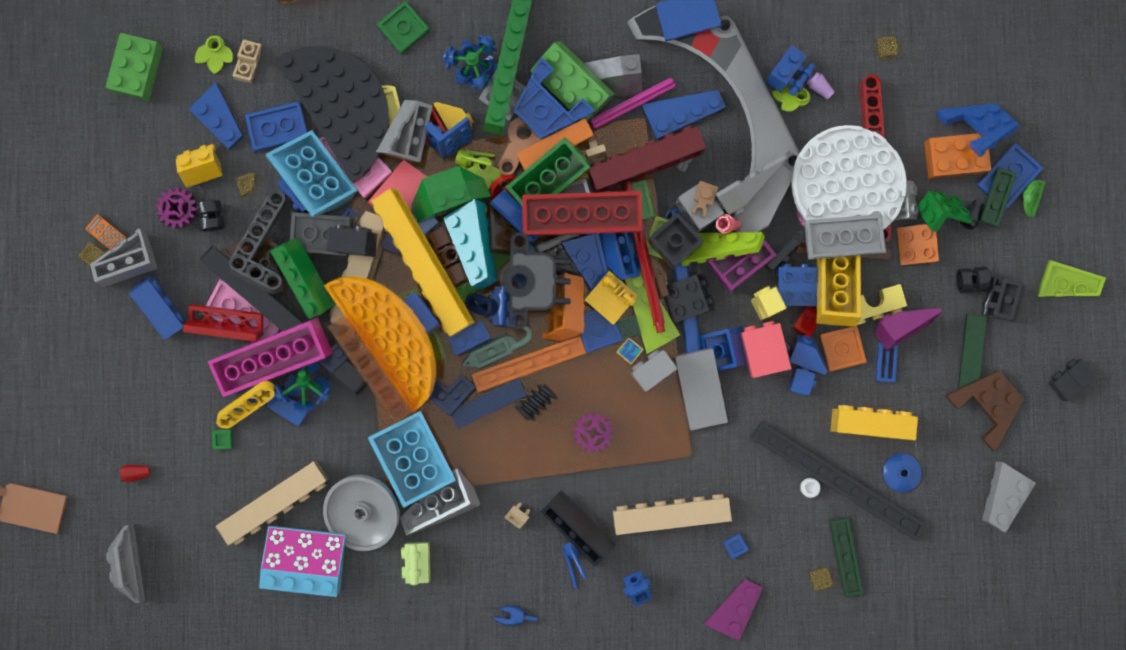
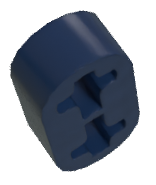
[465,293,498,316]

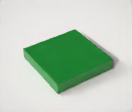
[376,1,430,55]

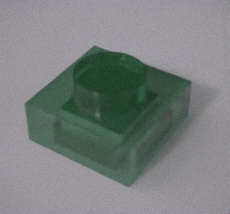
[617,315,641,339]

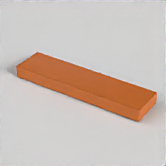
[516,118,594,171]

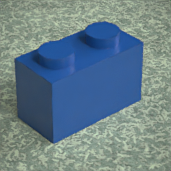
[447,321,492,356]

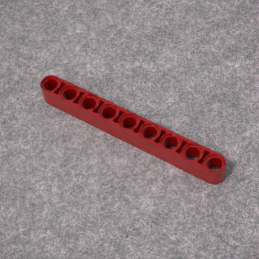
[859,74,892,243]

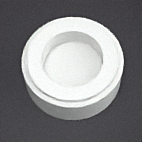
[800,478,820,498]

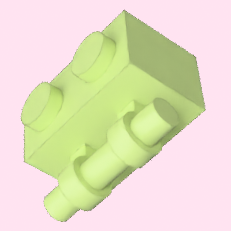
[401,542,431,585]

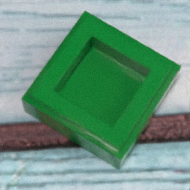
[212,429,233,450]

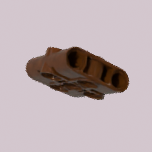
[409,226,469,302]

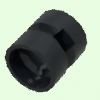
[196,200,225,232]
[956,266,991,294]

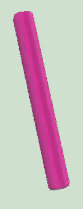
[590,78,676,129]

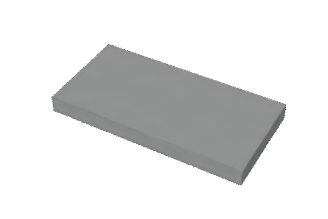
[804,214,886,260]
[674,348,728,431]

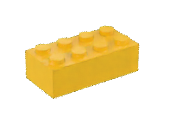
[817,256,861,327]
[830,405,918,440]

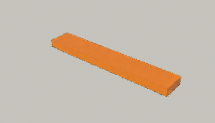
[471,335,587,393]

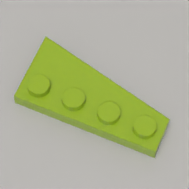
[625,269,680,354]

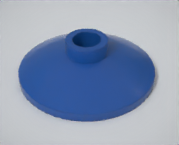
[883,454,922,492]

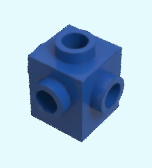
[622,571,653,607]

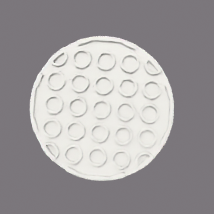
[791,125,907,230]

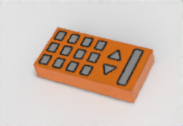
[85,214,128,251]

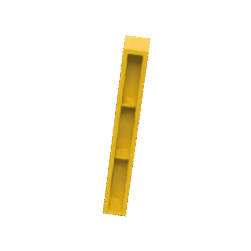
[372,188,475,336]

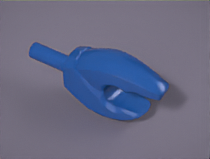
[494,605,538,626]

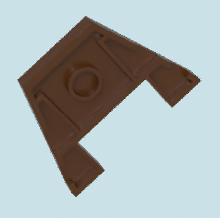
[945,370,1024,451]

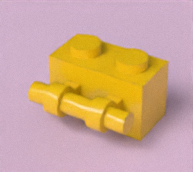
[176,144,223,188]

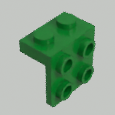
[918,190,973,232]

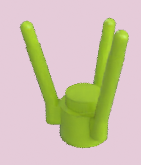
[455,149,495,185]

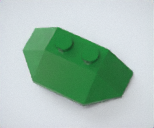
[411,166,491,223]

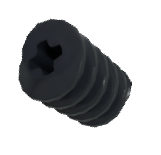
[515,382,558,421]

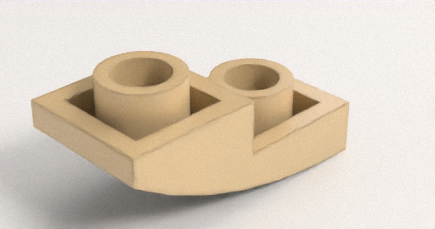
[232,39,262,84]

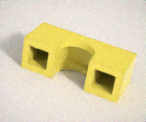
[857,284,907,325]
[751,286,786,320]

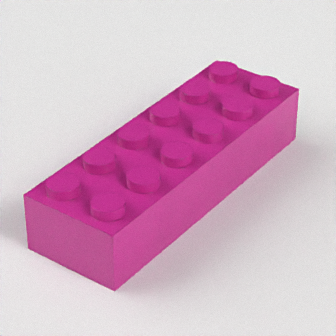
[208,317,333,397]

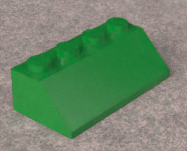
[506,137,591,207]
[269,237,335,319]

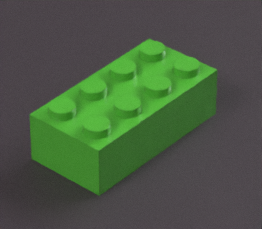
[530,41,615,123]

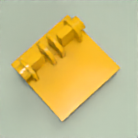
[585,271,638,325]

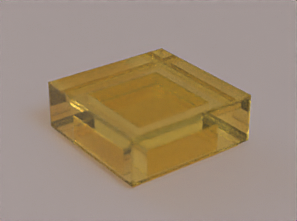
[876,36,898,58]
[78,241,106,265]
[808,566,834,591]

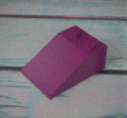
[874,308,942,351]

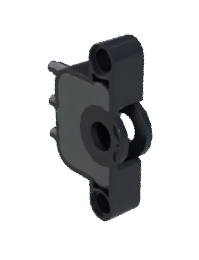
[502,232,571,330]

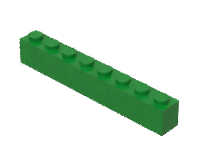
[483,0,532,135]

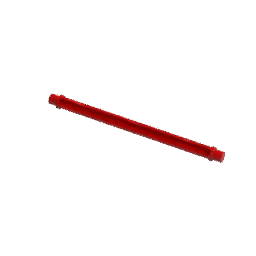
[623,182,665,334]

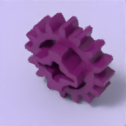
[155,187,197,229]
[572,412,614,453]

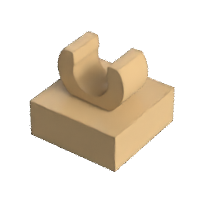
[585,140,608,166]
[504,503,530,529]

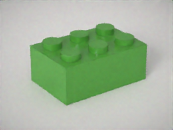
[105,33,163,102]

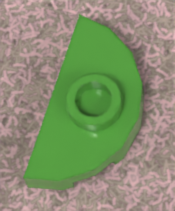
[1023,180,1046,217]

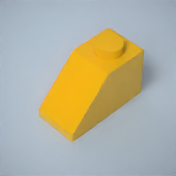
[434,102,474,130]

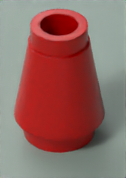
[120,464,150,483]

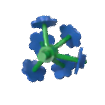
[275,362,331,413]

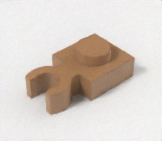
[692,181,718,218]

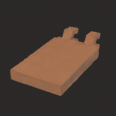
[0,483,68,534]

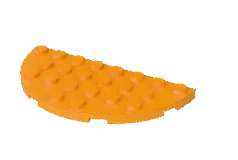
[324,276,436,413]

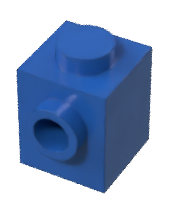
[788,366,817,396]

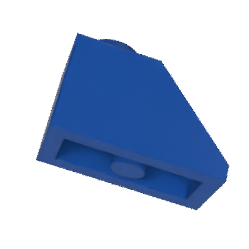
[789,335,827,375]

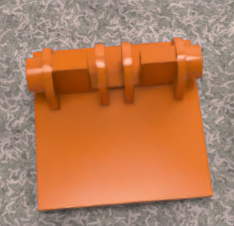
[897,224,939,266]

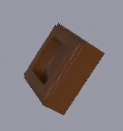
[655,277,669,299]

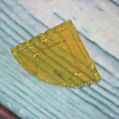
[236,173,256,197]

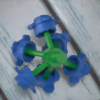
[443,35,497,90]

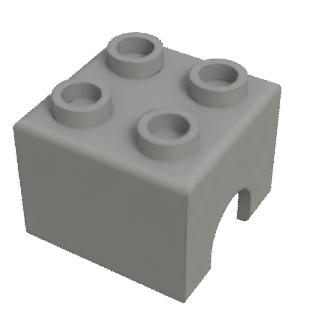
[675,181,725,233]

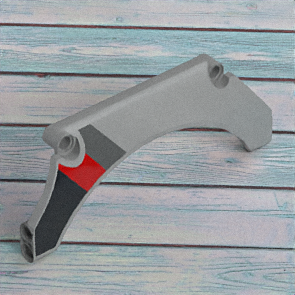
[627,6,800,232]

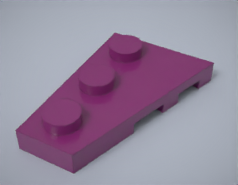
[703,579,763,641]

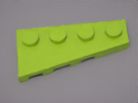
[682,232,765,266]

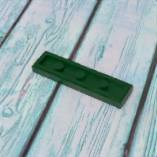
[958,314,987,389]
[829,517,864,597]

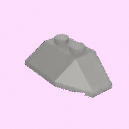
[106,524,145,603]

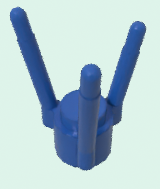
[562,542,598,589]

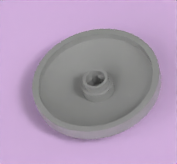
[323,475,400,551]

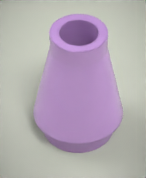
[806,71,835,99]

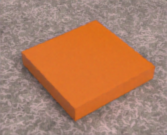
[819,325,867,372]

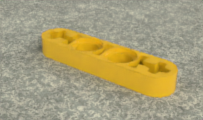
[216,381,275,429]

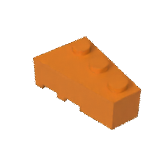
[542,273,585,342]

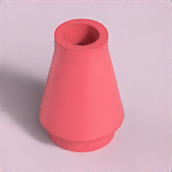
[716,214,741,233]

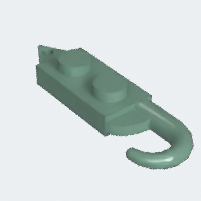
[462,325,533,369]

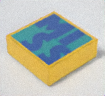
[616,338,643,364]

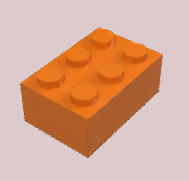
[924,133,991,180]

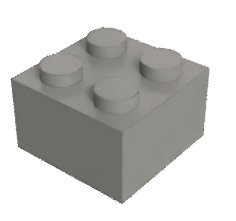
[630,349,677,392]

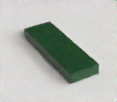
[979,167,1017,228]

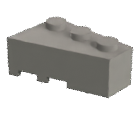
[376,100,432,162]
[982,461,1036,533]

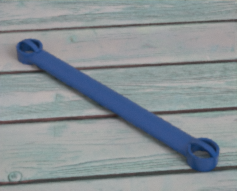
[664,209,702,353]

